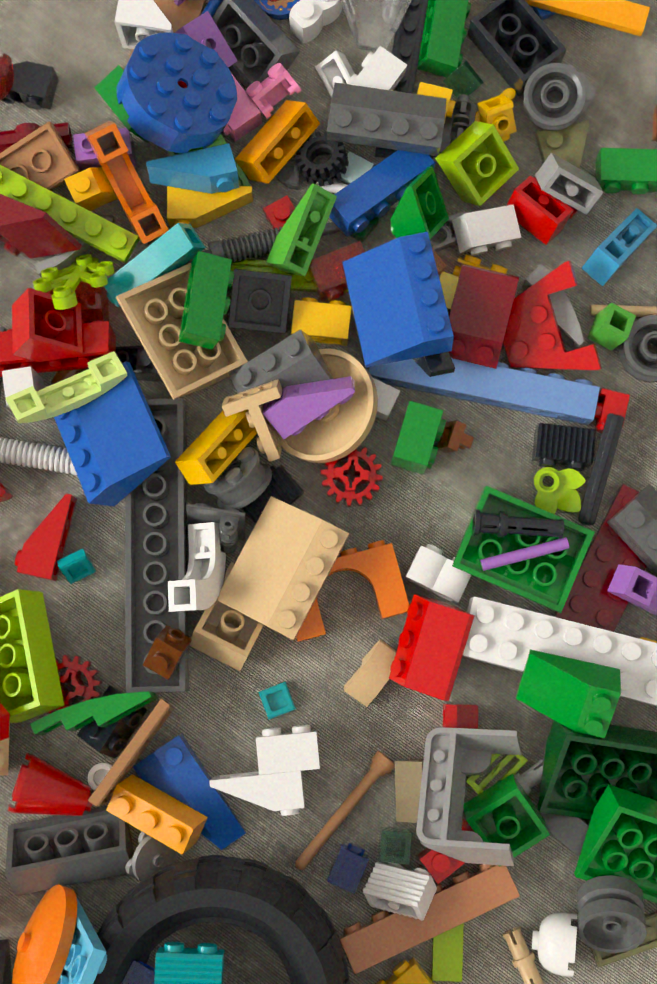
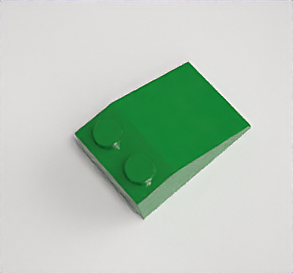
[516,649,621,738]

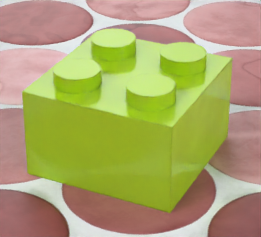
[435,121,519,206]

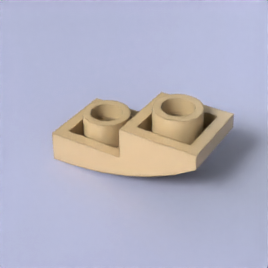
[344,639,397,707]

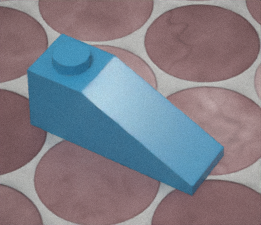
[146,143,239,194]
[582,208,657,286]

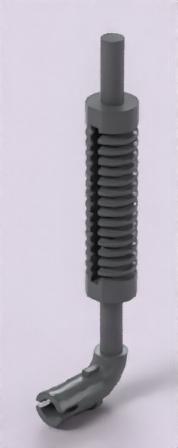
[148,222,341,266]

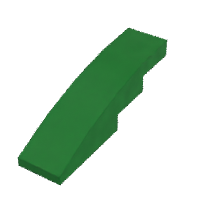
[30,691,158,735]

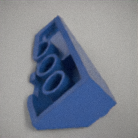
[133,734,247,850]

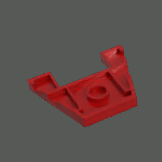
[503,260,602,370]

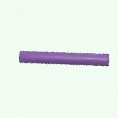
[480,537,569,571]

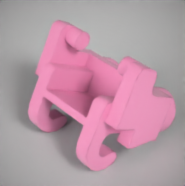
[246,63,302,119]

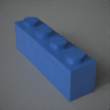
[329,150,436,237]

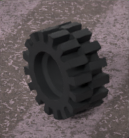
[295,131,349,187]

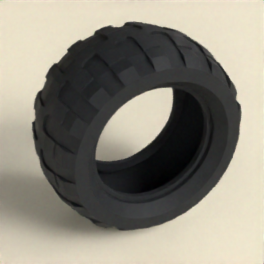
[93,855,350,984]

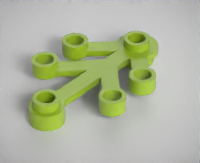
[33,254,115,310]

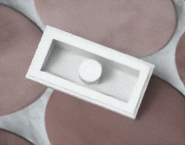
[315,51,354,98]

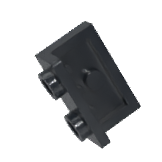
[77,685,147,759]

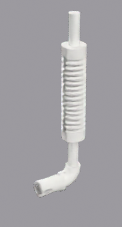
[0,437,77,475]

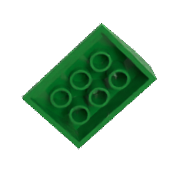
[452,486,595,613]
[574,784,657,903]

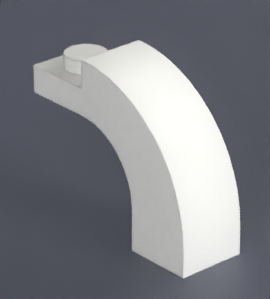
[168,522,226,612]

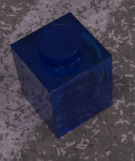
[327,842,369,894]

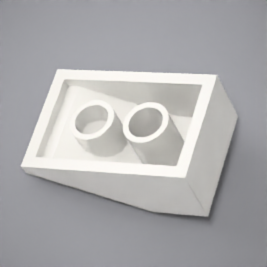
[209,771,305,816]

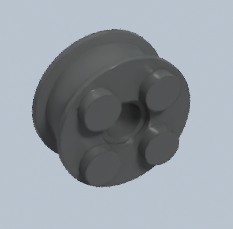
[524,63,587,131]
[619,315,657,382]
[204,447,272,510]

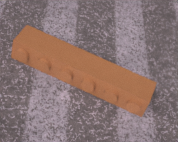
[340,864,520,974]

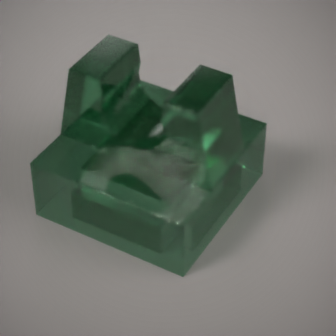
[444,61,484,99]

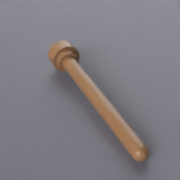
[295,750,395,870]

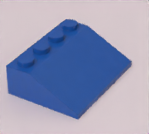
[342,232,454,368]
[54,361,171,507]

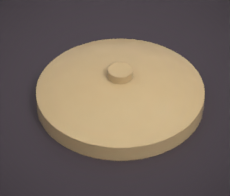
[273,349,378,463]

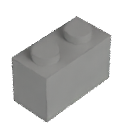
[535,153,603,215]

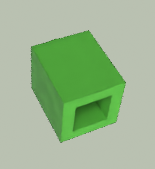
[587,303,636,351]

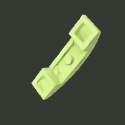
[5,351,128,423]

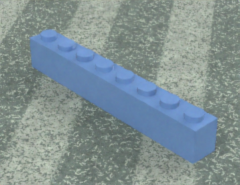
[369,358,600,425]

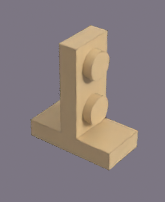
[222,379,283,462]

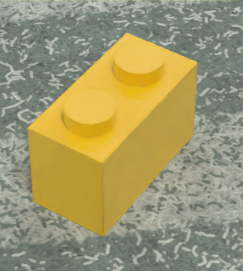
[291,297,351,346]

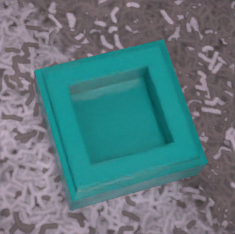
[57,549,96,584]
[258,681,296,720]

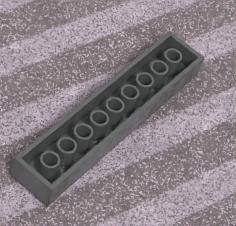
[125,398,189,693]

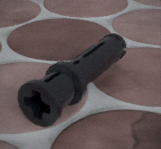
[472,509,564,538]

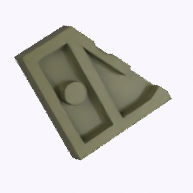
[535,121,589,169]

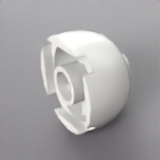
[532,912,577,977]

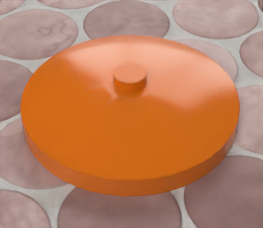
[12,884,77,984]

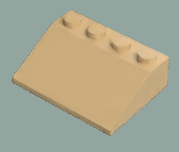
[116,263,248,400]
[217,496,349,641]

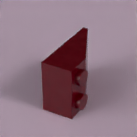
[0,194,82,259]
[449,264,519,369]

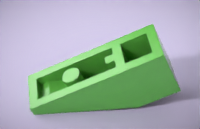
[266,184,337,276]

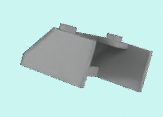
[416,727,522,866]

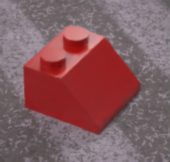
[12,288,83,362]

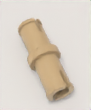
[502,927,545,984]

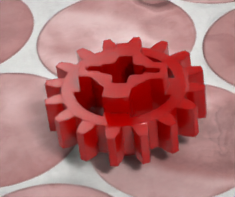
[321,447,383,507]
[48,655,102,714]

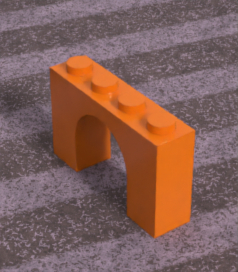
[84,121,169,244]
[296,540,409,642]

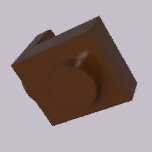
[143,626,192,680]

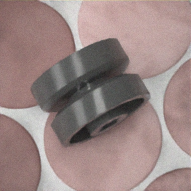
[577,875,647,953]

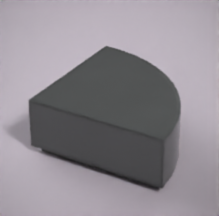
[276,160,299,190]

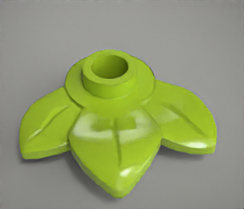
[534,467,586,514]

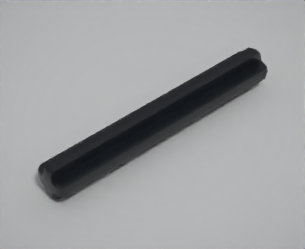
[578,413,624,525]

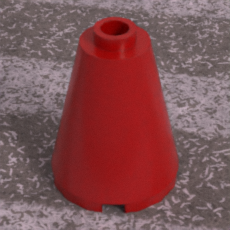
[7,753,92,816]

